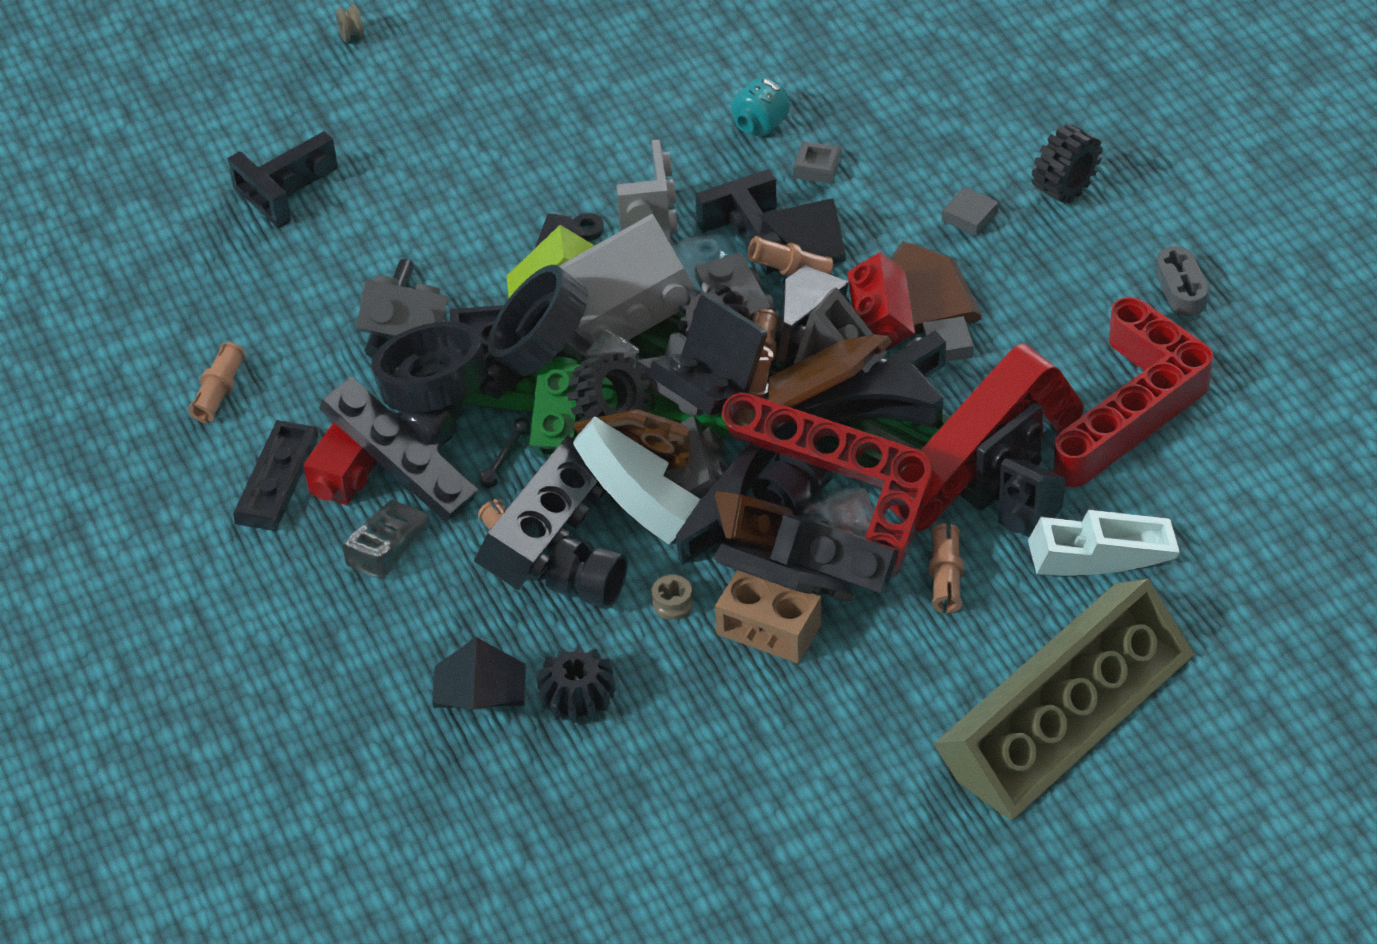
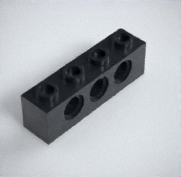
[474,435,606,590]

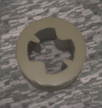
[335,4,364,42]
[651,575,693,620]

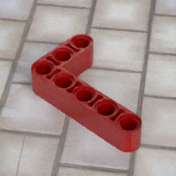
[1052,297,1213,487]
[889,343,1084,532]
[722,393,933,579]

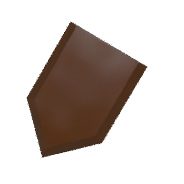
[890,240,981,335]
[769,335,892,408]
[573,409,691,470]

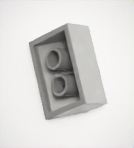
[559,214,697,359]

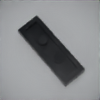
[233,420,319,531]

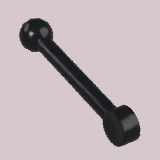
[480,418,530,488]

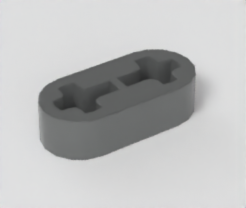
[1156,246,1209,316]

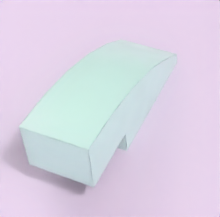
[573,416,700,544]
[1028,510,1180,576]

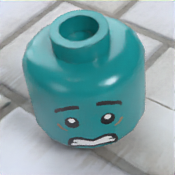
[731,78,789,137]

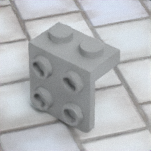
[617,139,678,244]

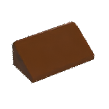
[715,491,793,550]

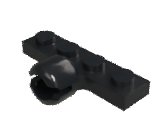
[319,376,478,522]

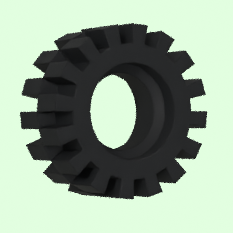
[1031,124,1103,204]
[568,352,651,421]

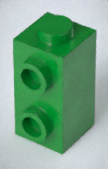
[529,357,582,457]

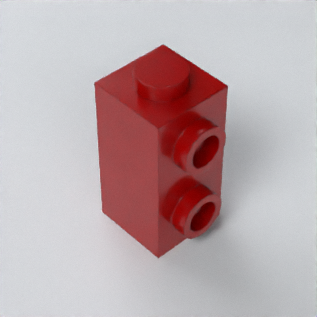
[847,252,915,351]
[304,422,377,506]

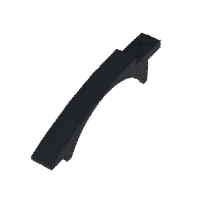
[676,330,946,564]

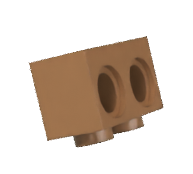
[715,570,822,664]

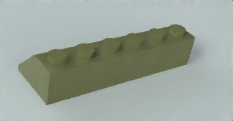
[933,579,1194,819]

